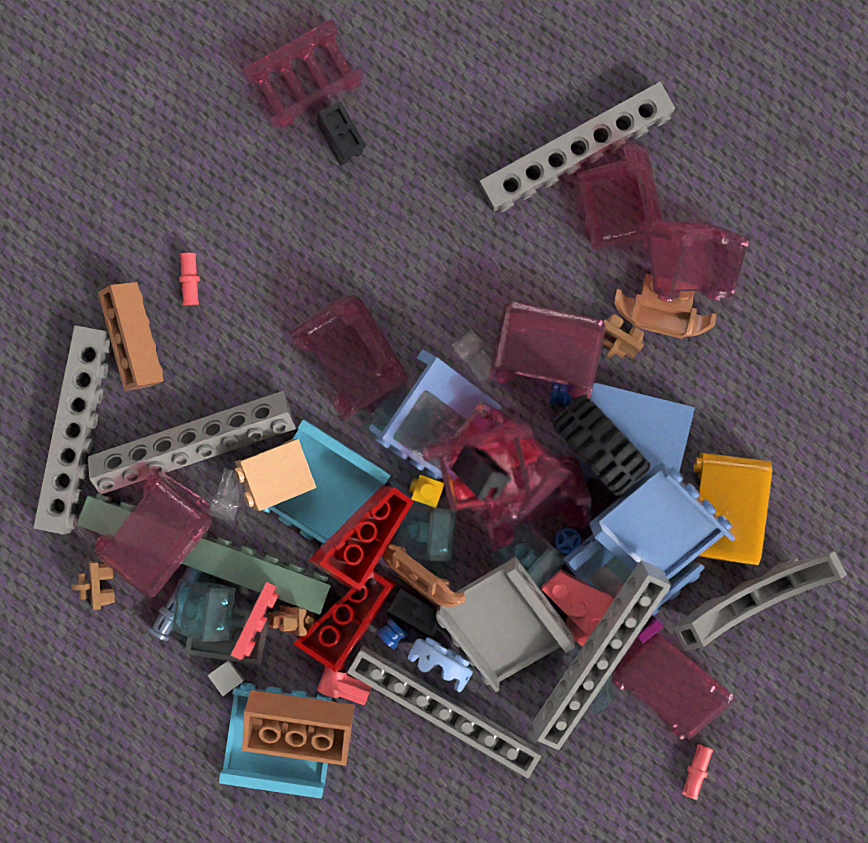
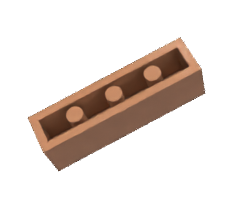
[98,282,164,391]

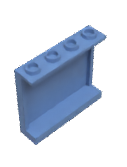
[570,383,695,492]
[589,462,735,595]

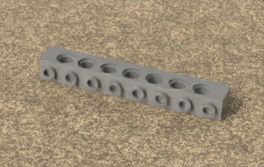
[479,82,675,212]
[34,325,113,534]
[88,391,296,495]
[532,560,671,750]
[347,645,541,778]

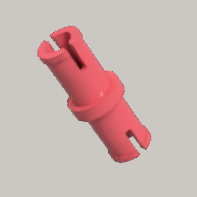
[179,253,200,305]
[682,744,713,800]

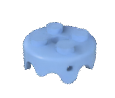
[408,636,473,692]

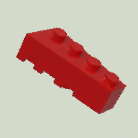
[308,486,414,591]
[293,569,397,673]

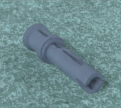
[148,566,203,641]

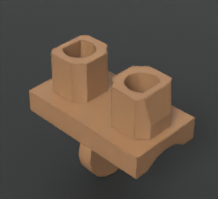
[594,314,644,359]
[71,561,115,610]
[269,605,315,636]

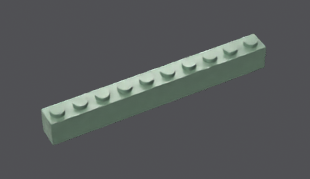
[77,492,333,614]

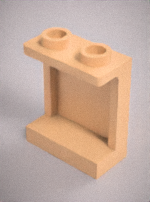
[234,439,316,511]

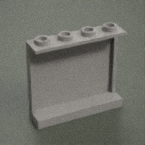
[436,557,575,692]

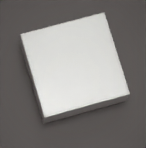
[208,660,245,696]

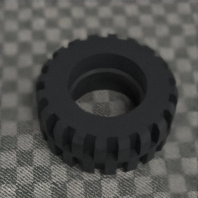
[552,394,651,496]

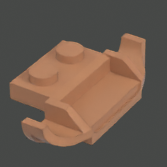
[615,274,717,339]
[382,541,466,607]

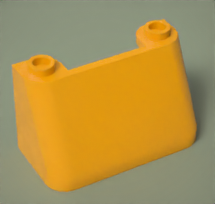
[693,453,772,565]

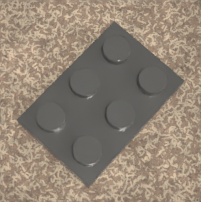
[185,602,269,665]

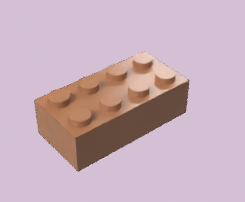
[242,690,355,766]

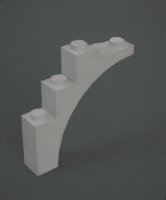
[673,551,847,651]

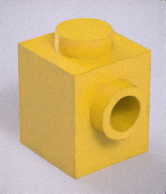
[409,474,445,508]

